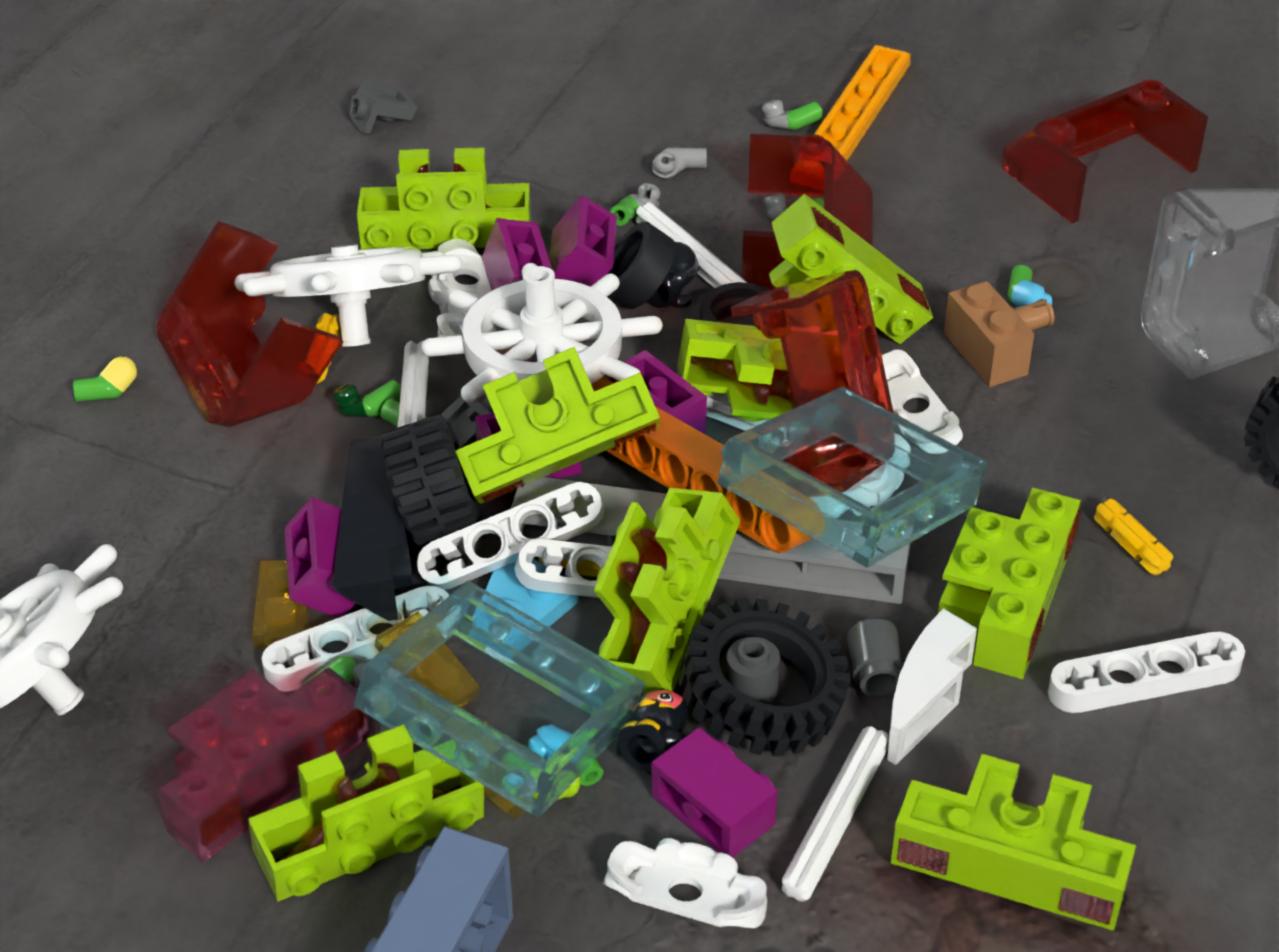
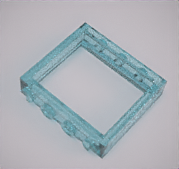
[717,386,989,568]
[353,581,646,818]

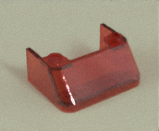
[1001,79,1208,224]
[742,134,873,293]
[157,221,344,428]
[731,270,898,495]

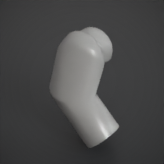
[652,148,707,179]

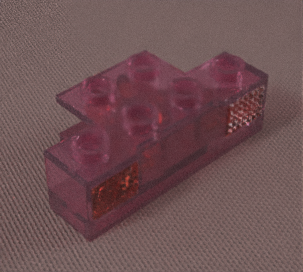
[158,667,370,863]

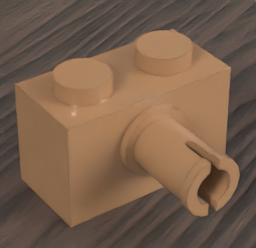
[944,281,1055,387]

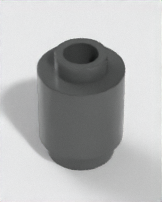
[846,617,904,697]
[726,637,780,705]

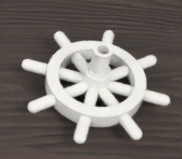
[235,245,462,346]
[421,263,663,403]
[0,544,123,716]

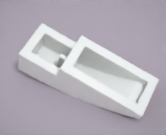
[887,609,977,765]

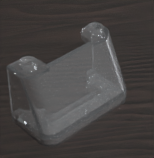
[1141,188,1279,379]

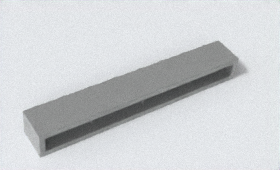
[510,477,912,604]

